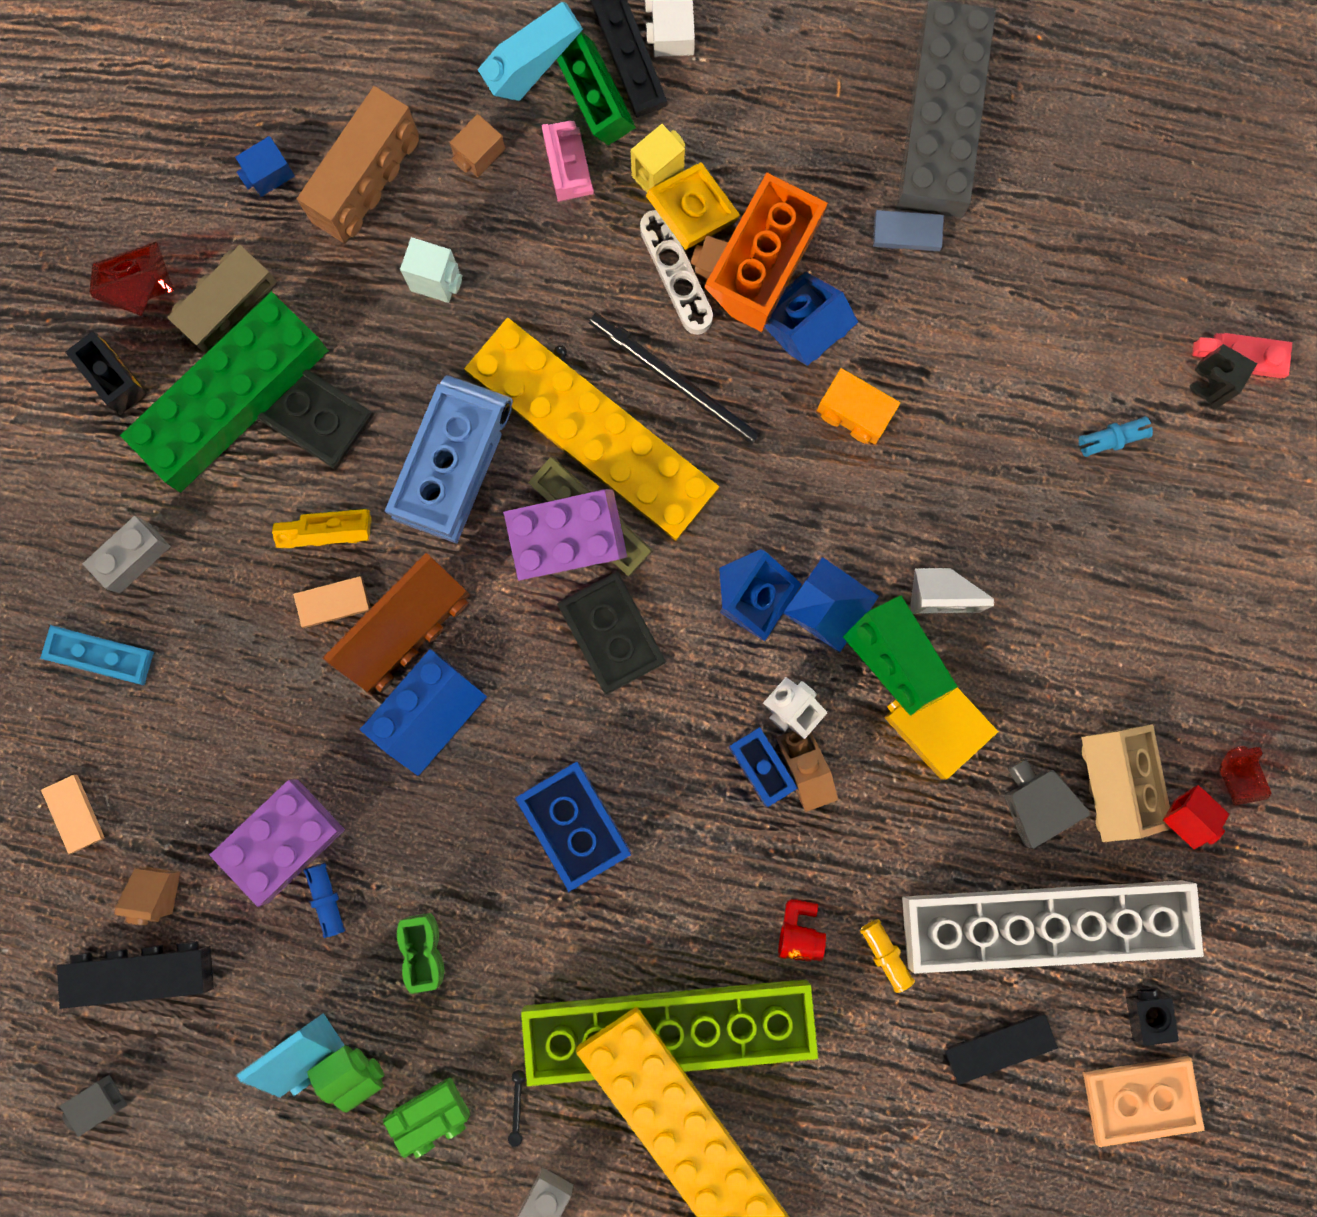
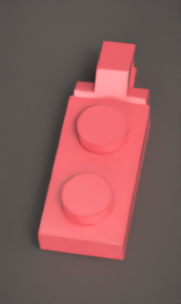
[1192,333,1292,378]

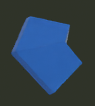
[719,549,802,641]
[783,557,879,653]

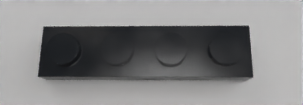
[590,0,667,118]

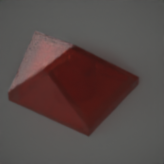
[89,241,174,316]

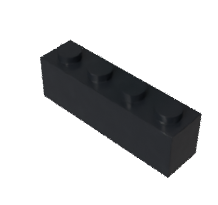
[57,941,214,1009]

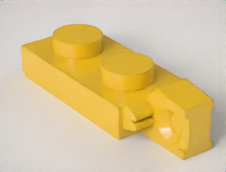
[272,509,372,548]

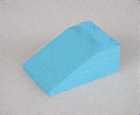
[236,1013,345,1098]

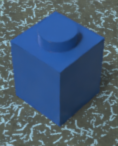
[235,136,295,197]

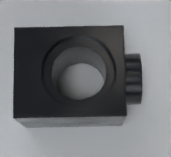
[1126,988,1179,1046]

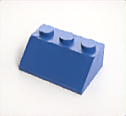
[359,649,487,776]

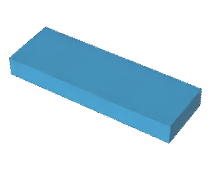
[40,625,154,685]

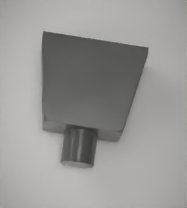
[1004,758,1091,849]

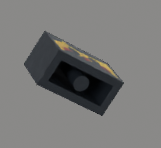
[65,331,148,415]

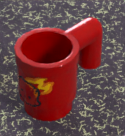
[778,899,826,962]

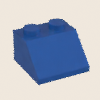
[765,271,858,366]

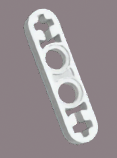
[640,210,713,335]

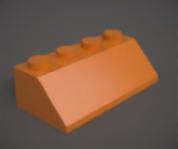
[705,172,828,332]

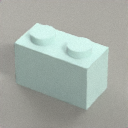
[400,237,462,303]

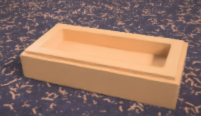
[293,576,371,628]
[41,775,105,854]

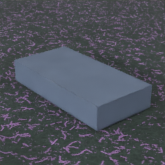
[873,210,944,252]

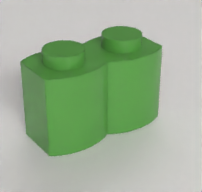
[397,913,444,994]
[307,1045,385,1113]

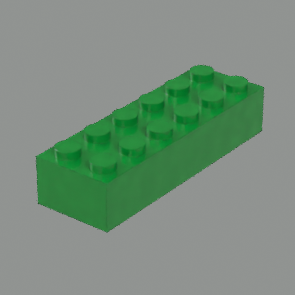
[120,291,329,493]

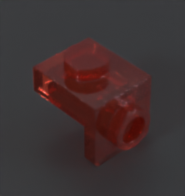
[1219,746,1272,806]

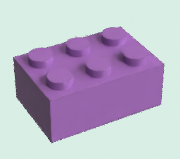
[503,489,627,581]
[210,779,345,907]

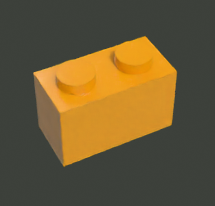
[816,368,901,445]

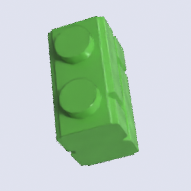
[383,1077,471,1158]

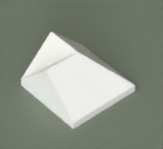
[910,568,994,614]

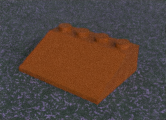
[323,552,470,694]

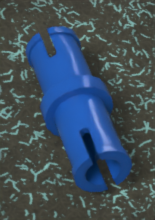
[303,863,346,938]

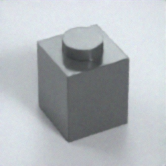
[60,1075,128,1137]

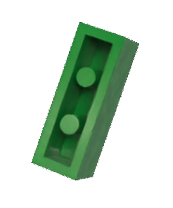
[556,31,636,146]

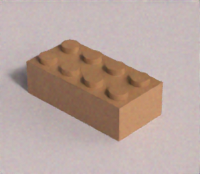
[297,86,419,244]

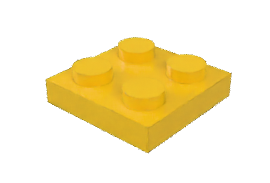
[646,162,740,250]

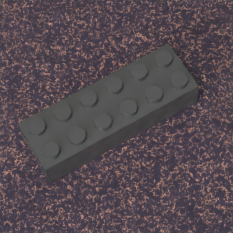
[896,0,996,218]

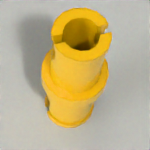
[859,919,915,993]

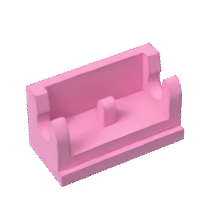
[542,121,594,202]

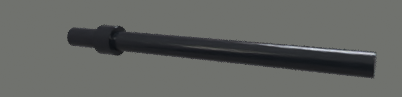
[589,312,760,445]

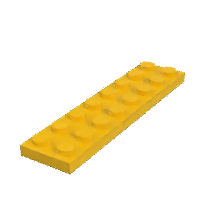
[464,317,720,541]
[576,1006,789,1217]

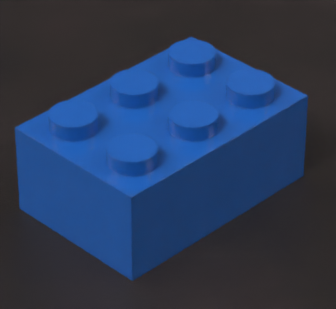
[515,761,632,892]

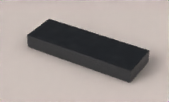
[943,1012,1058,1085]

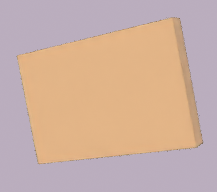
[1083,1056,1205,1147]

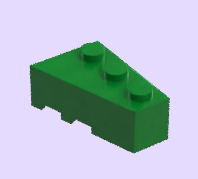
[843,595,958,716]

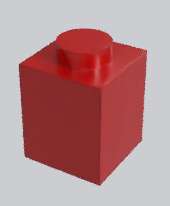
[1163,785,1230,849]

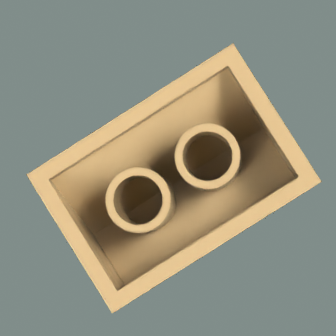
[1081,724,1171,842]

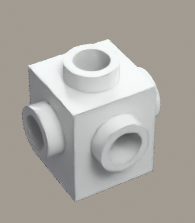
[763,677,827,739]

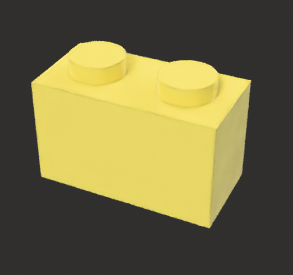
[631,124,685,193]

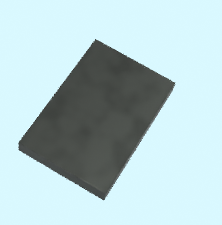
[257,369,374,470]
[556,571,667,696]

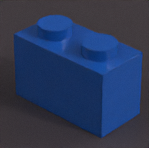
[728,727,798,807]

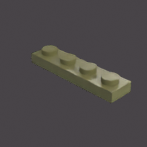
[528,457,654,576]

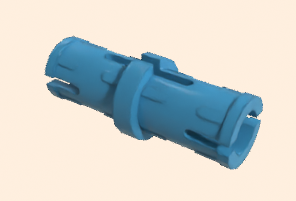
[1079,416,1153,457]

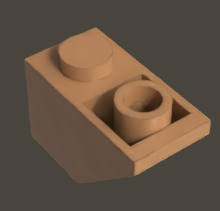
[776,731,838,812]
[114,866,180,925]

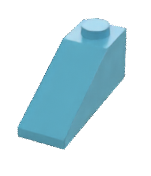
[477,2,583,101]

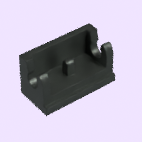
[1190,344,1257,409]

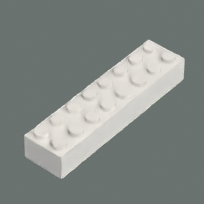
[902,880,1203,973]

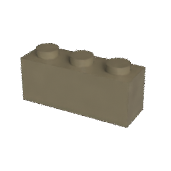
[167,245,277,354]

